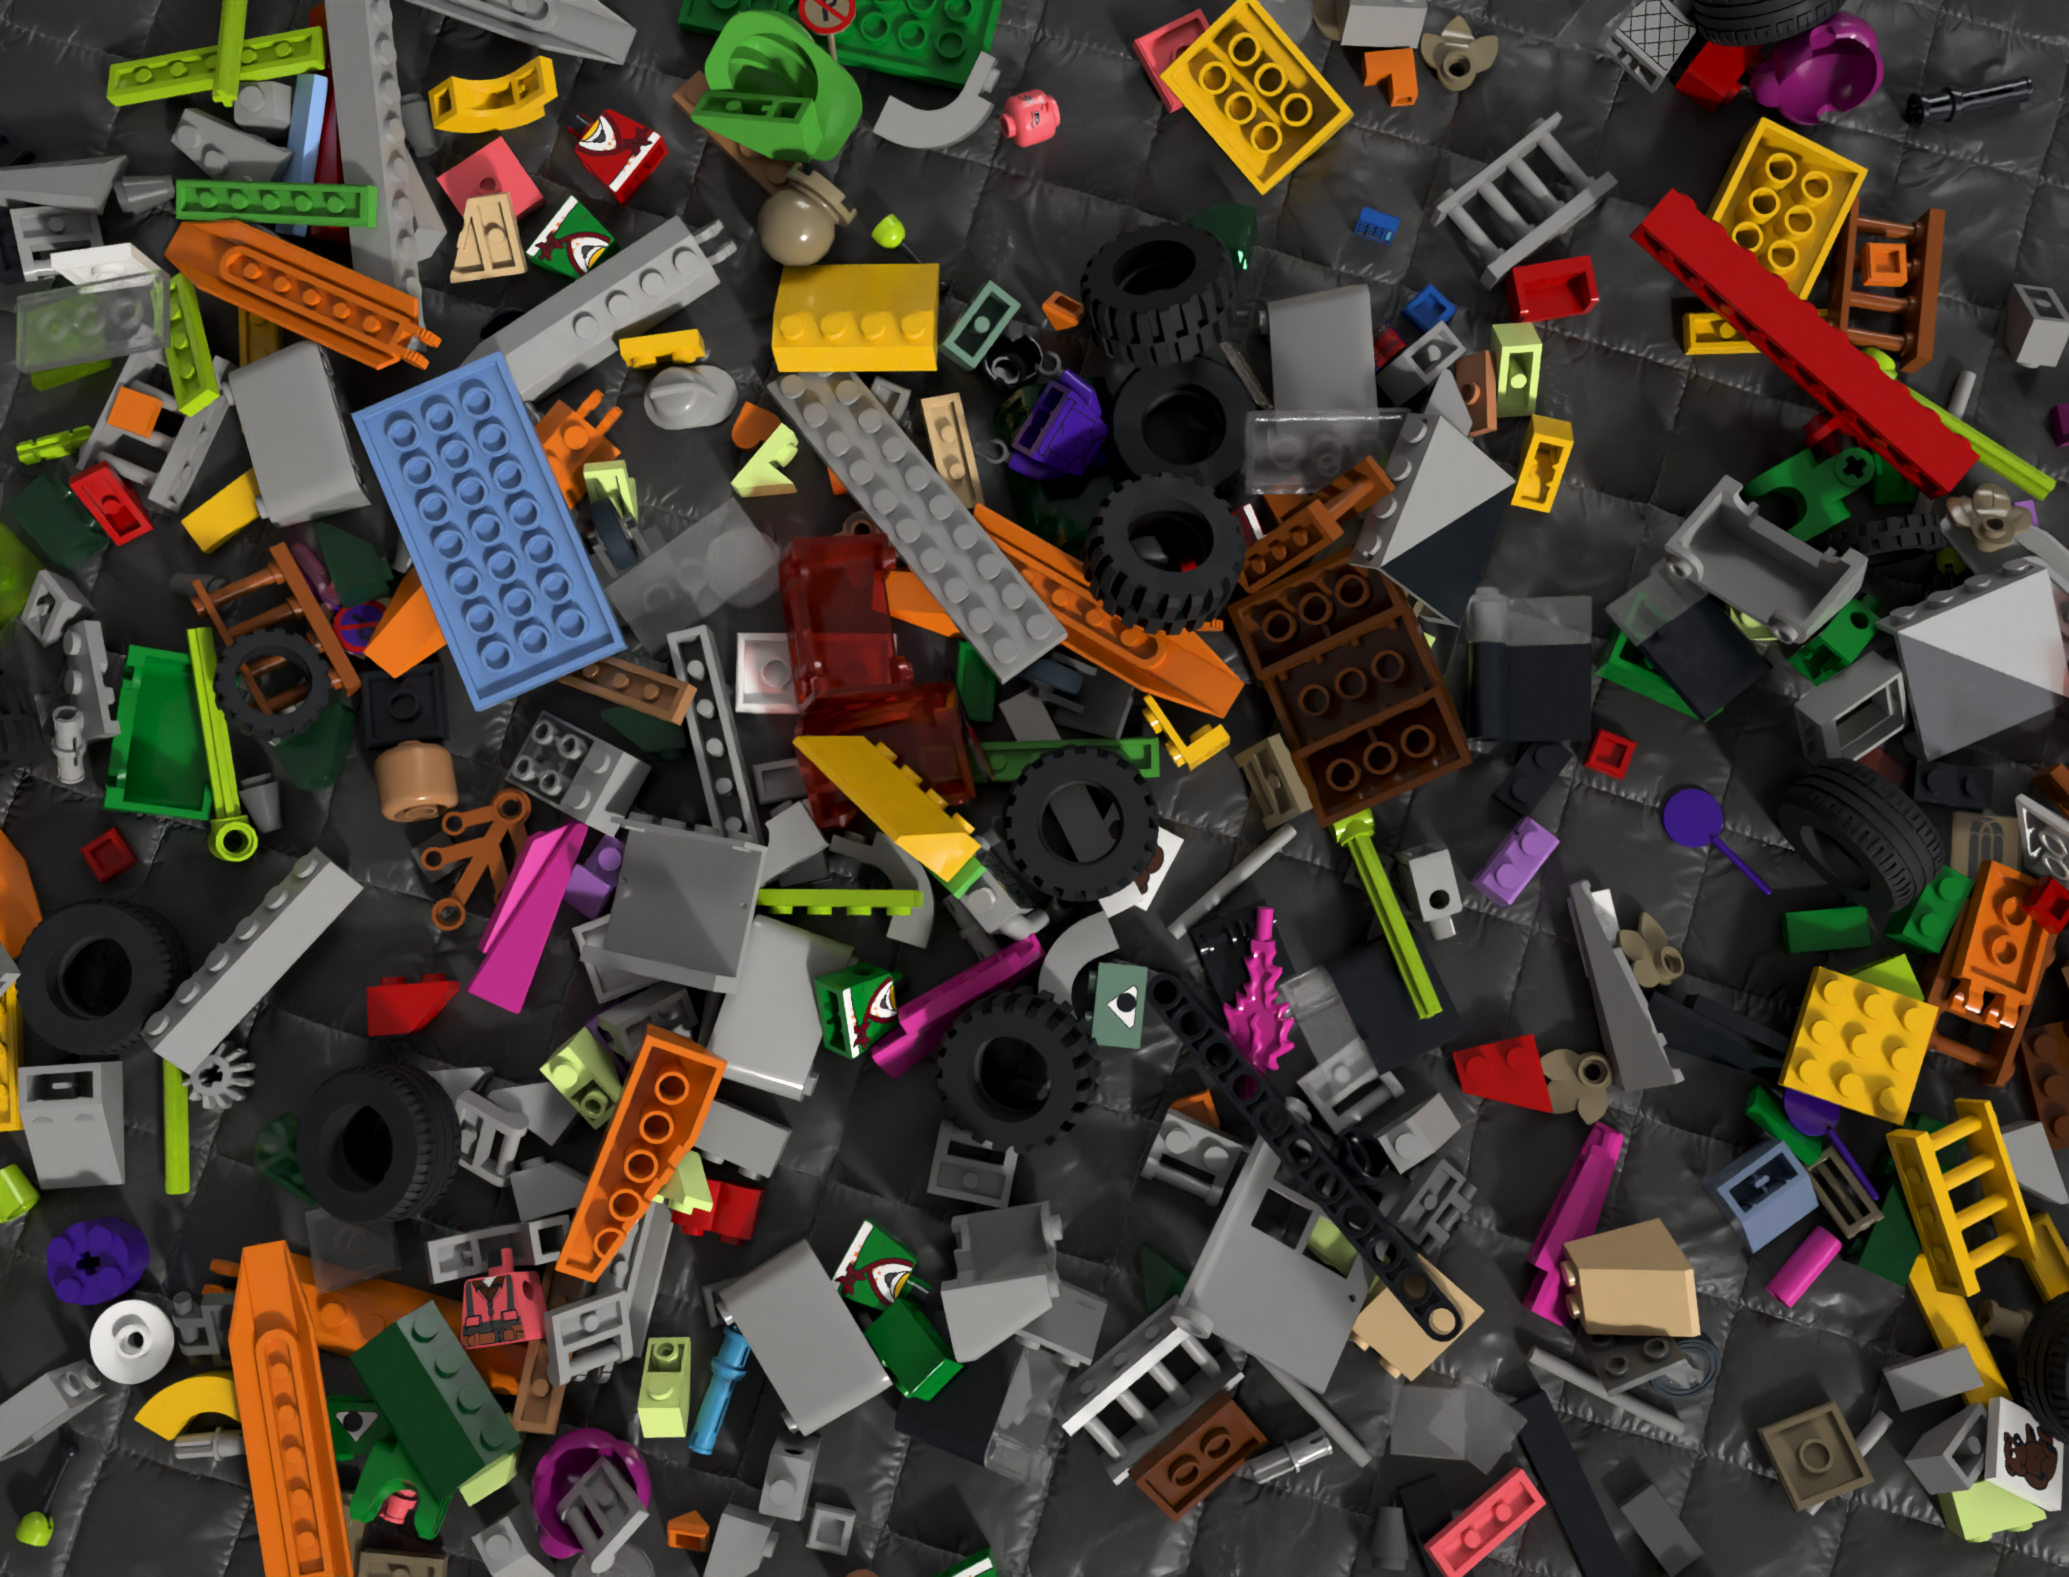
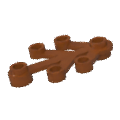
[421,788,532,931]

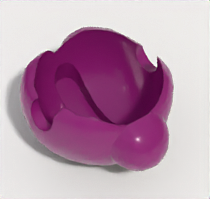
[1749,10,1884,125]
[530,1428,651,1559]

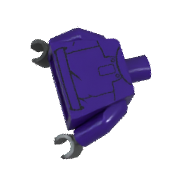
[984,351,1109,481]

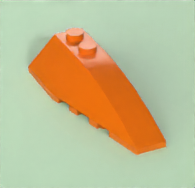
[554,1023,728,1283]

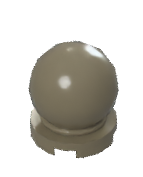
[757,162,857,268]

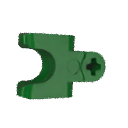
[1742,447,1875,543]
[349,1438,453,1540]

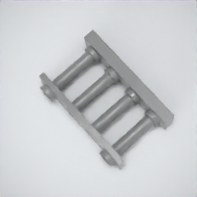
[1429,112,1619,291]
[75,325,238,514]
[1048,1294,1245,1485]

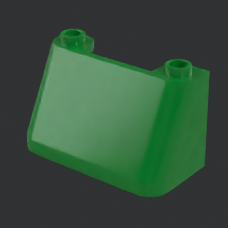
[101,645,239,821]

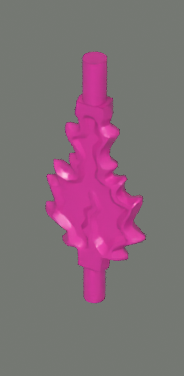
[1223,906,1295,1099]

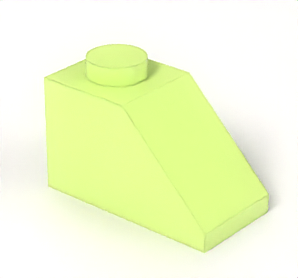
[1490,322,1542,418]

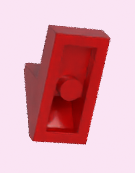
[69,460,154,546]

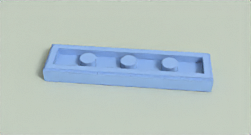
[275,74,329,237]

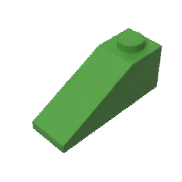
[691,90,823,163]

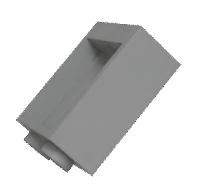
[1793,650,1910,766]
[0,1359,107,1462]

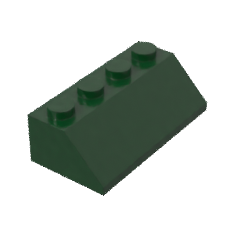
[348,1300,522,1504]

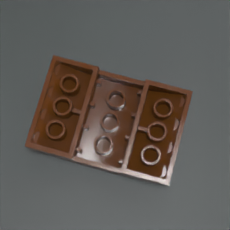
[1227,543,1473,829]

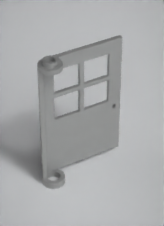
[1171,1097,1411,1395]

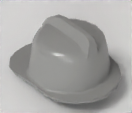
[644,365,738,430]

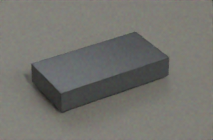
[1616,1480,1704,1577]

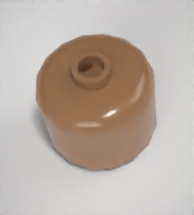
[373,740,459,822]

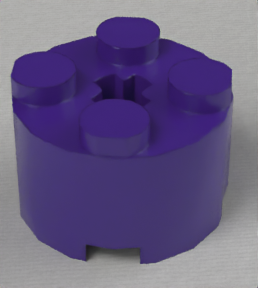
[46,1217,150,1306]

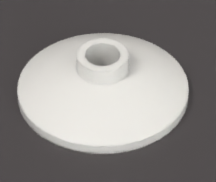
[90,1299,174,1384]

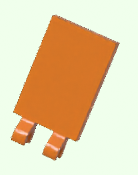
[1947,860,2049,1028]

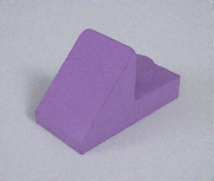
[562,834,626,920]

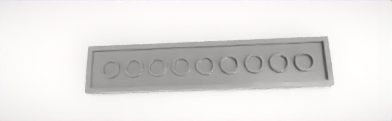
[766,372,1068,685]

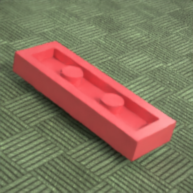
[1423,1467,1546,1577]

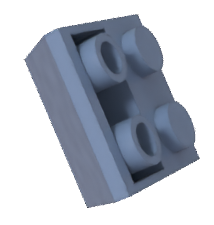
[1701,1137,1819,1253]

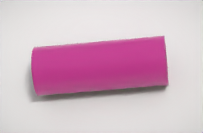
[1764,1225,1843,1309]

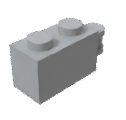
[694,1098,792,1181]

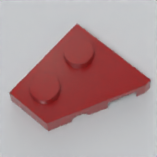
[1452,1033,1553,1113]

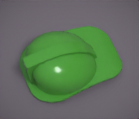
[705,9,863,161]

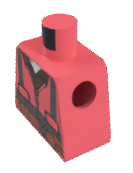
[460,1248,547,1350]

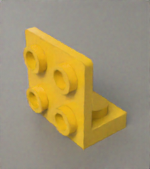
[1141,694,1230,771]

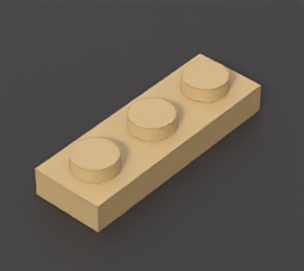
[920,392,985,512]

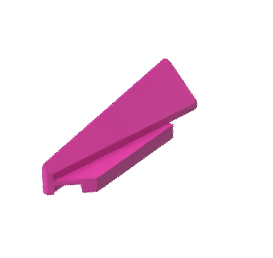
[466,817,588,1014]
[871,933,1047,1079]
[1522,1121,1624,1326]

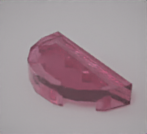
[287,542,342,611]

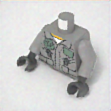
[960,815,1074,941]

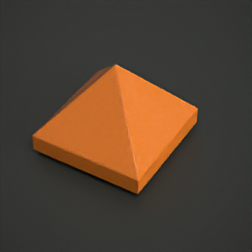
[1041,291,1086,331]
[667,1510,710,1553]

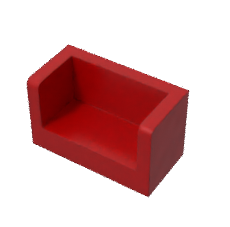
[1504,255,1599,323]

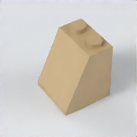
[1560,1218,1701,1337]
[1349,1250,1485,1382]

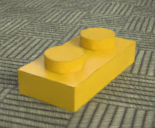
[619,329,706,370]

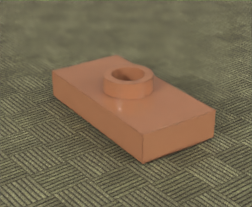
[1456,350,1497,437]

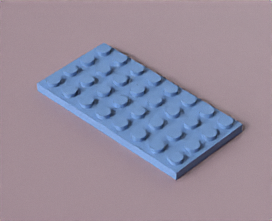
[351,350,628,712]

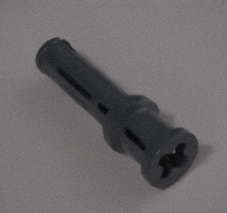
[1906,76,2033,129]

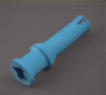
[686,1324,751,1455]

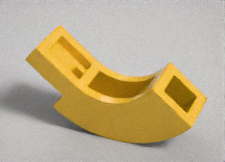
[428,55,558,133]
[134,1369,241,1441]

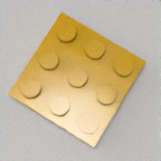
[1777,966,1939,1126]

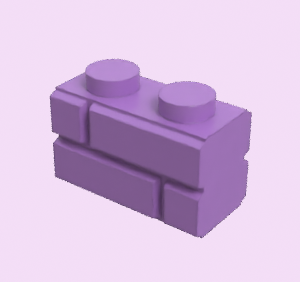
[1469,816,1560,907]

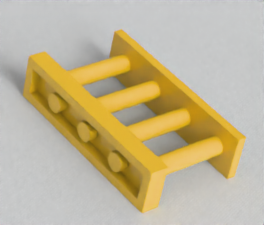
[1885,1098,2042,1297]

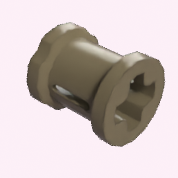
[1976,1299,2033,1347]

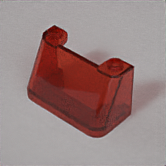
[778,533,914,713]
[793,681,976,829]

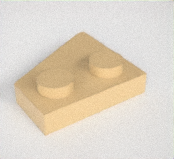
[450,191,528,284]

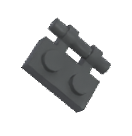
[1386,1153,1478,1256]
[172,1292,236,1367]

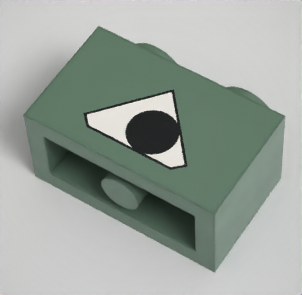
[937,280,1021,372]
[1084,962,1148,1049]

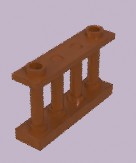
[1825,196,1946,373]
[1238,455,1396,595]
[189,542,362,715]
[1918,898,2058,1088]

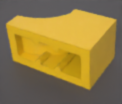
[1510,414,1574,513]

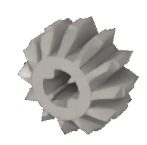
[181,1040,256,1109]

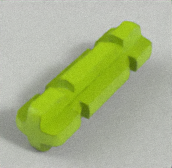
[16,426,94,465]

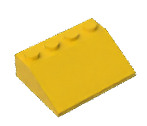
[1160,0,1354,196]
[1705,116,1868,300]
[772,263,940,372]
[792,736,981,883]

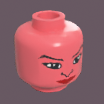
[999,89,1060,147]

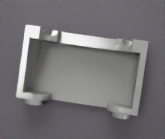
[1258,284,1378,462]
[223,339,371,528]
[1664,475,1868,644]
[707,913,860,1102]
[940,1200,1063,1363]
[715,1237,893,1437]

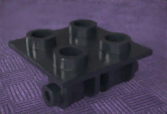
[1190,899,1296,1005]

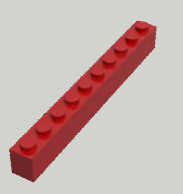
[1629,188,1981,500]

